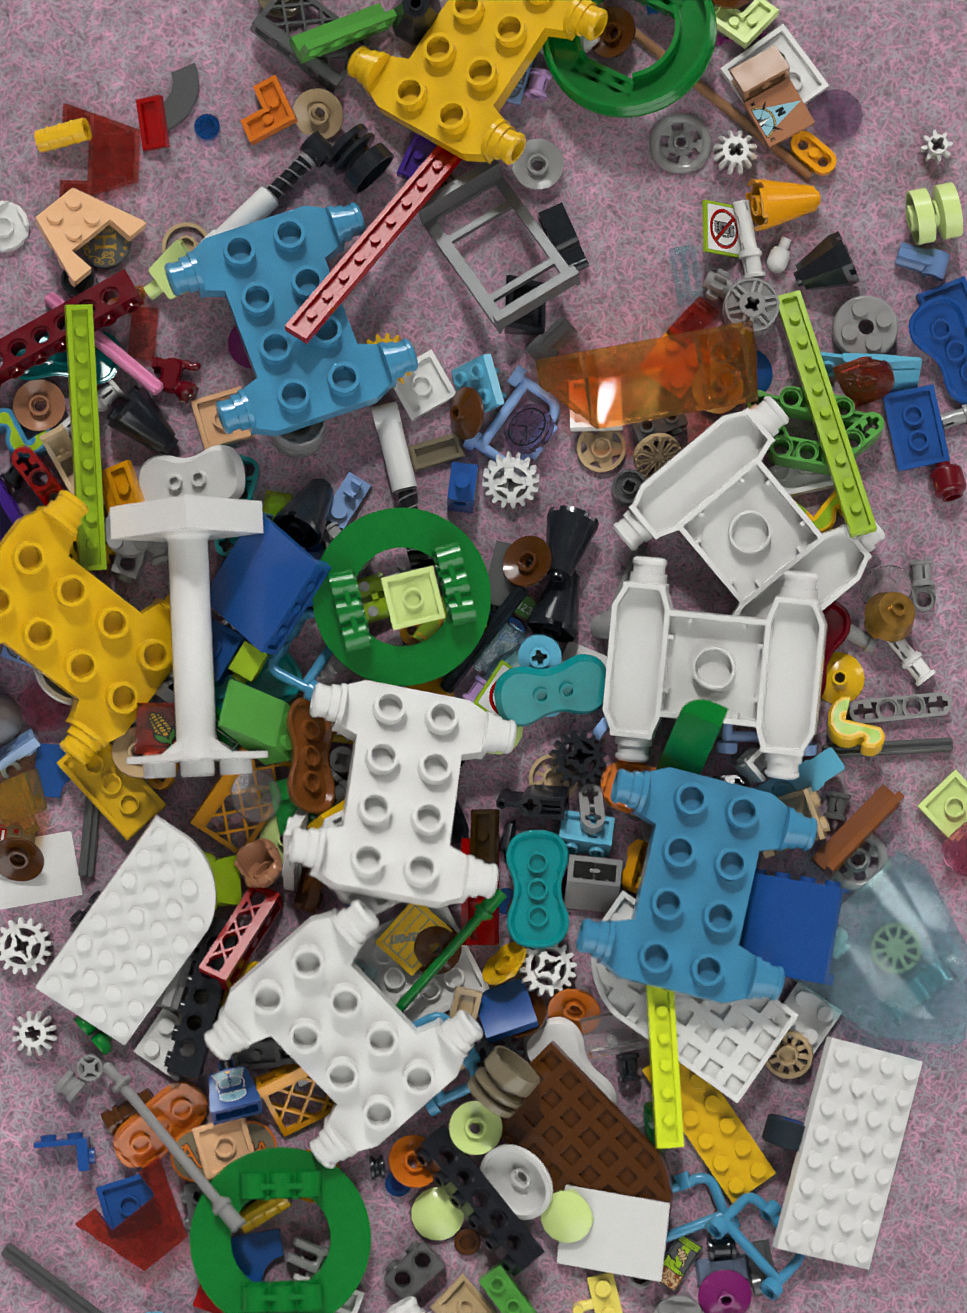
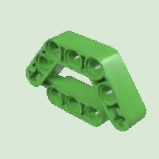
[745,386,884,476]

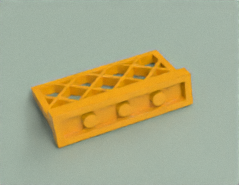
[189,746,292,854]
[255,1063,335,1137]

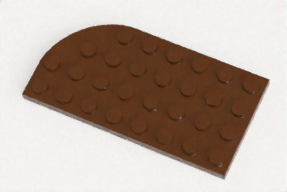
[500,1040,673,1222]

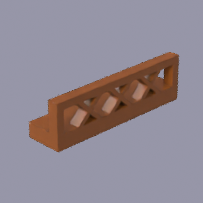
[811,784,905,878]

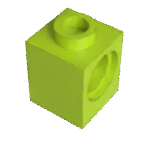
[229,641,269,684]

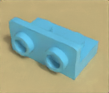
[559,810,615,858]

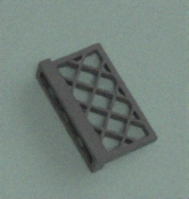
[250,0,371,93]

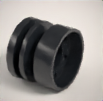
[324,124,394,194]

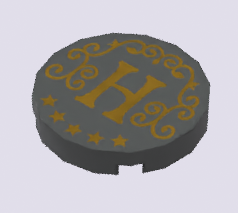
[80,225,132,269]

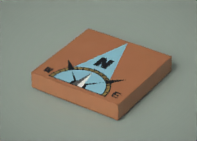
[743,78,815,149]

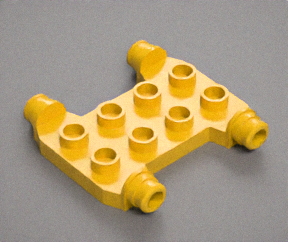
[347,0,608,165]
[0,490,173,765]

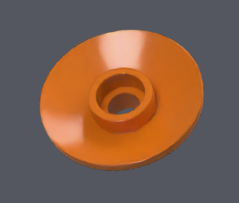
[548,989,601,1033]
[388,1135,440,1188]

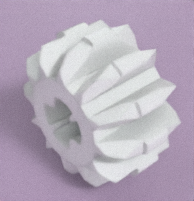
[713,130,757,175]
[12,1011,57,1056]

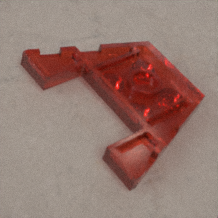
[60,104,141,197]
[75,1157,188,1271]

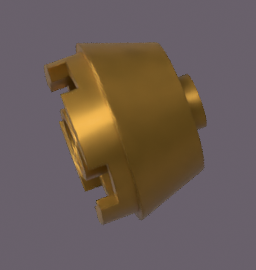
[864,592,915,643]

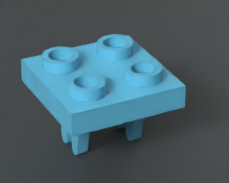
[451,354,507,414]

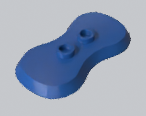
[908,295,967,405]

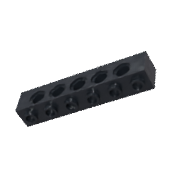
[164,917,241,1082]
[413,1124,545,1277]

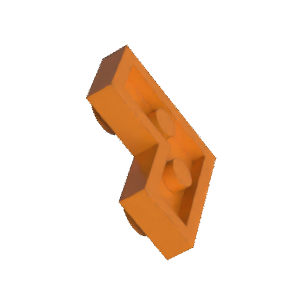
[240,75,298,145]

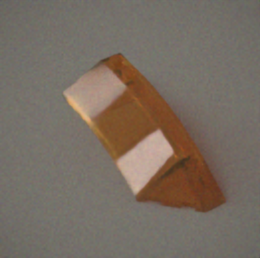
[535,321,758,429]

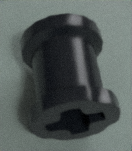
[0,458,33,490]
[615,1052,641,1082]
[707,1235,737,1261]

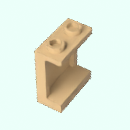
[763,786,830,858]

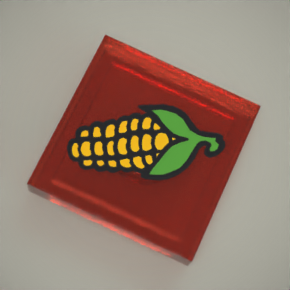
[134,703,176,754]

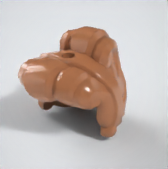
[234,838,282,888]

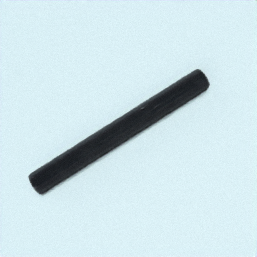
[440,585,528,694]

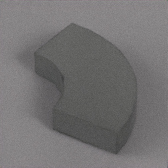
[164,63,200,131]

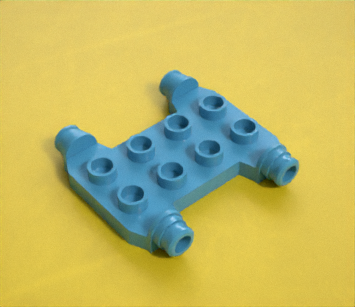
[164,202,418,437]
[576,767,818,1004]

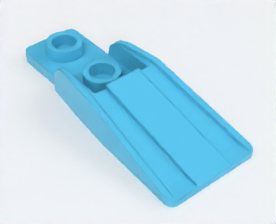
[820,352,922,391]
[754,747,845,797]

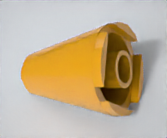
[745,179,821,231]

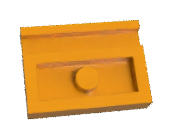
[102,460,145,514]

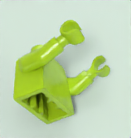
[202,850,242,909]

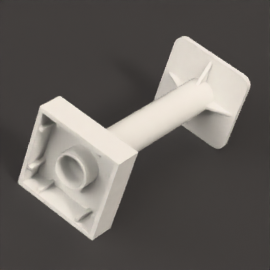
[110,495,269,779]

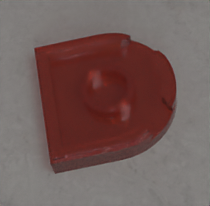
[833,356,895,408]

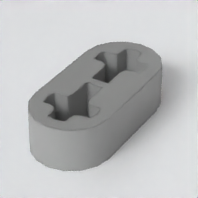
[578,784,605,834]

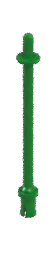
[396,886,508,1013]

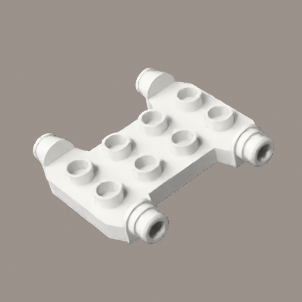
[613,396,885,619]
[603,556,827,779]
[287,680,517,908]
[204,900,483,1169]

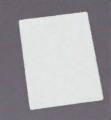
[0,831,83,910]
[557,1185,670,1282]

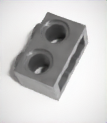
[384,1239,445,1299]

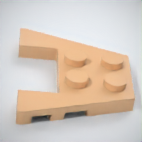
[35,187,146,287]

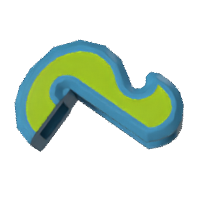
[0,408,52,461]

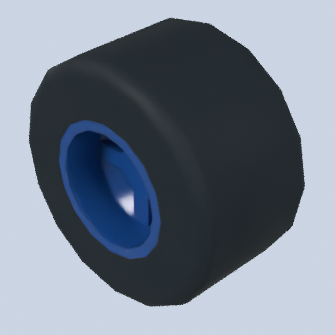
[762,1114,805,1152]

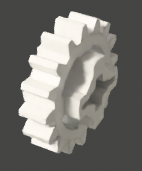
[482,451,540,509]
[0,917,53,975]
[518,944,577,997]

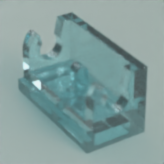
[474,621,527,678]

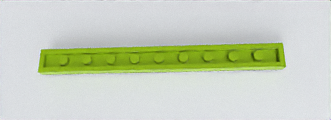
[778,290,877,538]
[64,304,107,571]

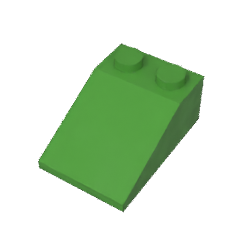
[218,679,292,765]

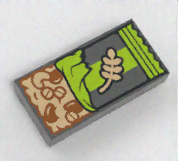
[659,1235,703,1292]

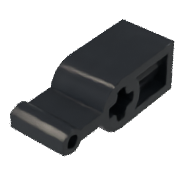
[538,202,589,271]
[496,784,569,820]

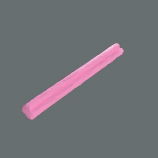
[44,292,164,395]

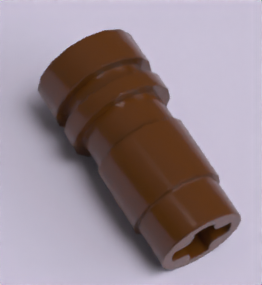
[101,1088,154,1136]

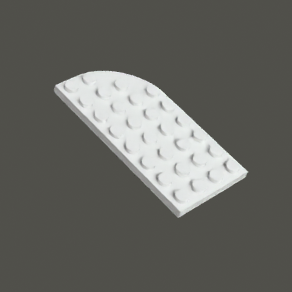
[35,815,216,1046]
[591,891,798,1103]

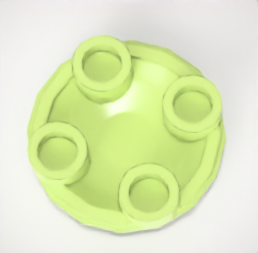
[412,1187,464,1240]
[541,1189,594,1243]

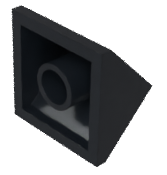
[504,275,546,335]

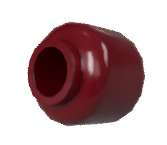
[929,461,967,502]

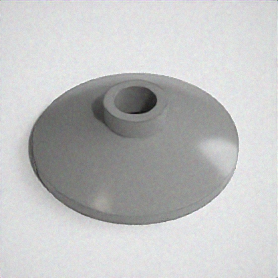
[512,138,564,190]

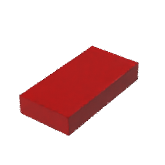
[136,95,170,152]

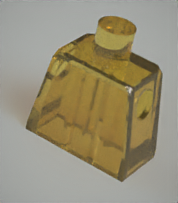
[0,768,47,836]

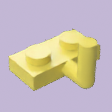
[572,1272,623,1313]

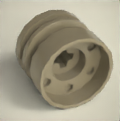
[467,1046,540,1118]

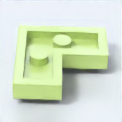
[714,0,779,49]

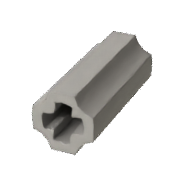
[156,957,193,1011]

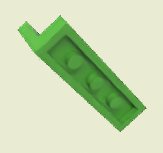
[289,3,397,64]

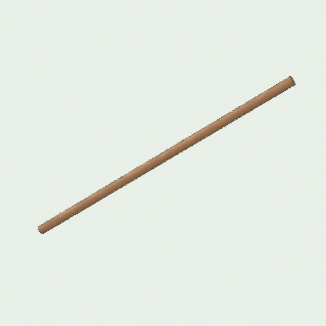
[597,1,814,180]

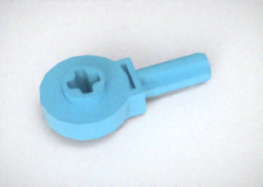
[518,633,562,717]

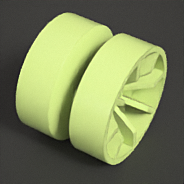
[905,182,963,245]

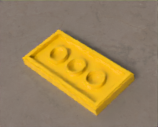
[56,742,167,841]

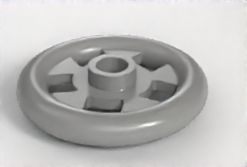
[650,113,712,174]
[831,834,889,891]

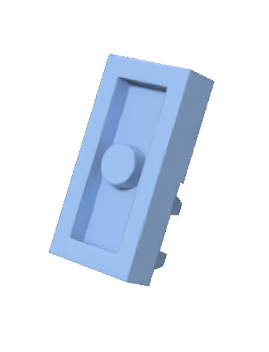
[327,472,372,530]
[0,728,40,779]

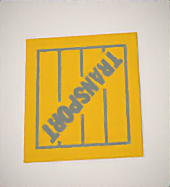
[375,903,453,976]

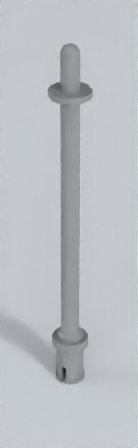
[102,1062,246,1233]

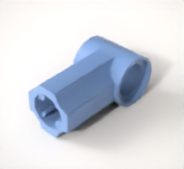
[894,242,950,281]

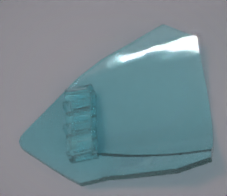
[792,851,967,1045]

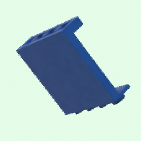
[210,512,332,655]
[739,868,849,985]

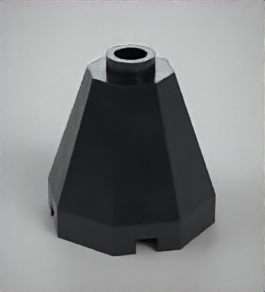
[392,0,442,46]
[793,231,860,290]

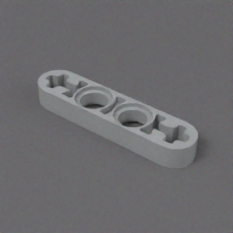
[848,692,952,724]

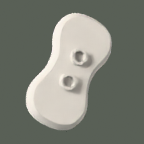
[138,445,245,501]
[523,1017,617,1105]

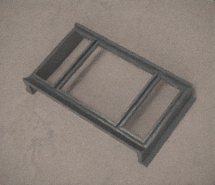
[418,159,580,334]

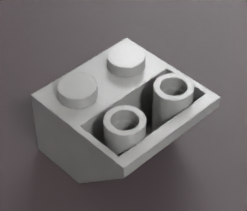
[564,855,623,912]

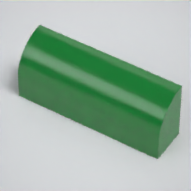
[656,699,729,775]

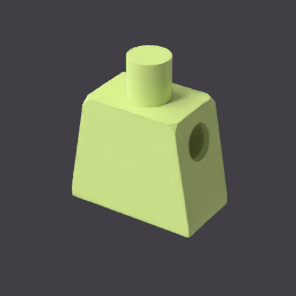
[144,239,190,300]

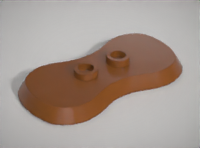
[286,697,335,814]

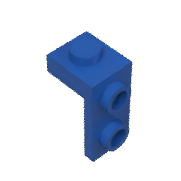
[34,1132,96,1172]

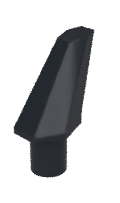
[499,820,516,863]

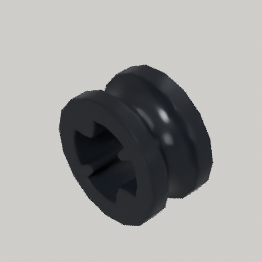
[369,1155,386,1180]

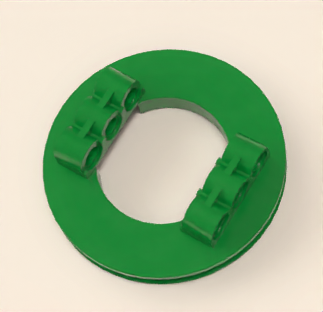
[542,0,717,118]
[313,508,491,686]
[190,1147,371,1313]

